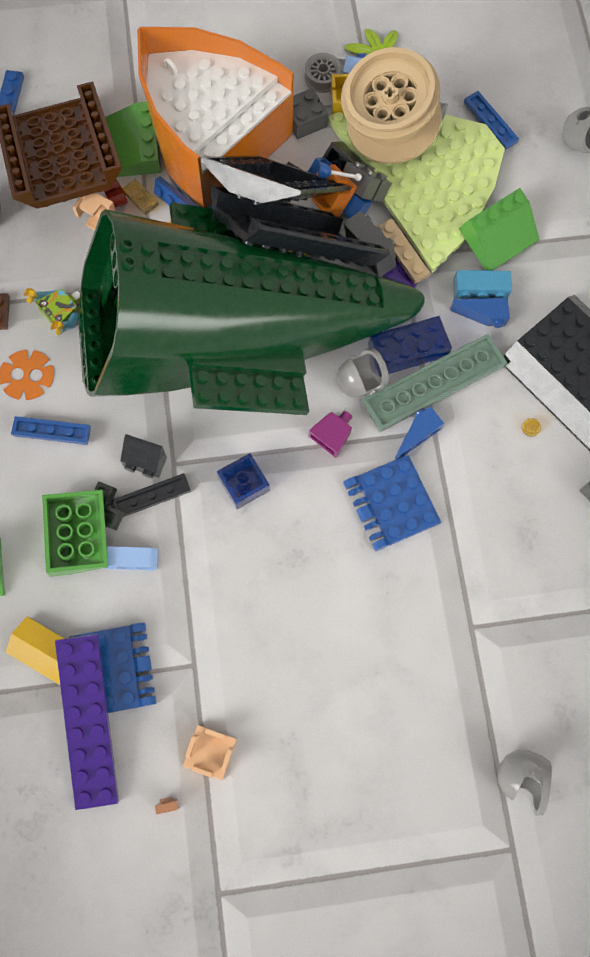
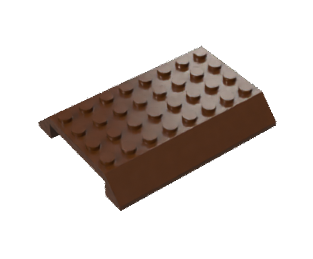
[0,81,122,209]

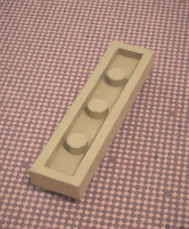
[377,218,430,284]

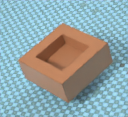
[155,797,180,815]

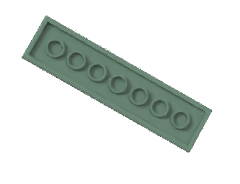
[362,334,508,432]

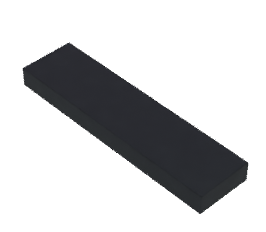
[112,473,191,517]

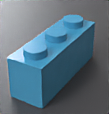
[453,270,512,299]

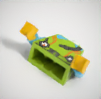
[23,288,80,335]

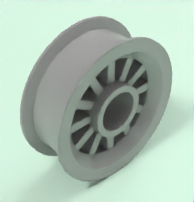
[305,53,342,93]

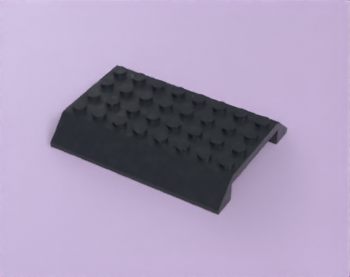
[211,186,390,267]
[503,295,590,451]

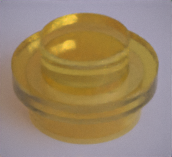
[522,418,541,437]

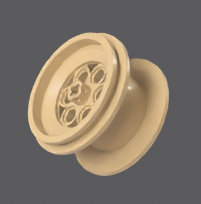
[341,47,442,164]

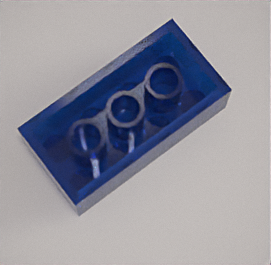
[368,316,452,377]

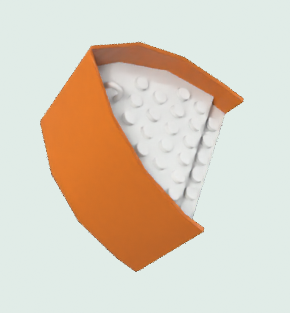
[137,26,294,208]

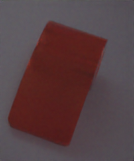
[104,179,128,208]

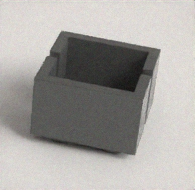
[293,88,328,140]
[343,161,392,203]

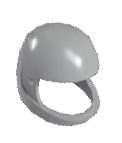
[562,107,590,153]
[336,348,389,397]
[498,750,552,816]

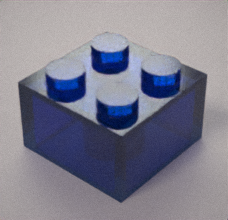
[216,453,270,510]

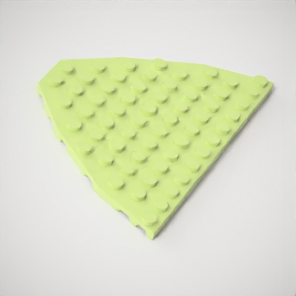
[328,113,505,273]

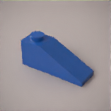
[450,298,510,328]
[395,406,445,460]

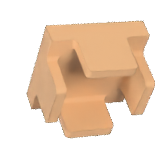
[73,193,116,230]
[183,725,237,780]

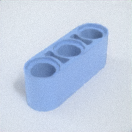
[104,546,159,570]

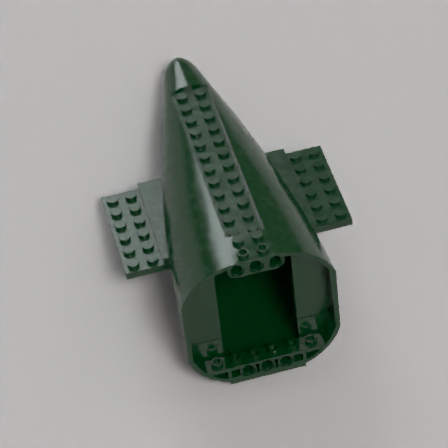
[78,202,425,415]

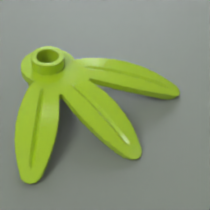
[344,29,398,55]

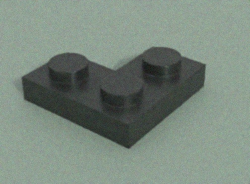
[94,481,125,531]

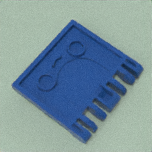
[343,455,442,552]
[69,623,157,713]

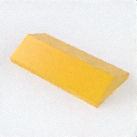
[6,616,65,685]

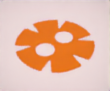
[0,350,54,400]

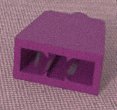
[308,410,353,458]

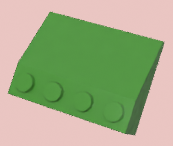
[105,102,161,177]
[459,188,540,271]
[42,490,108,577]

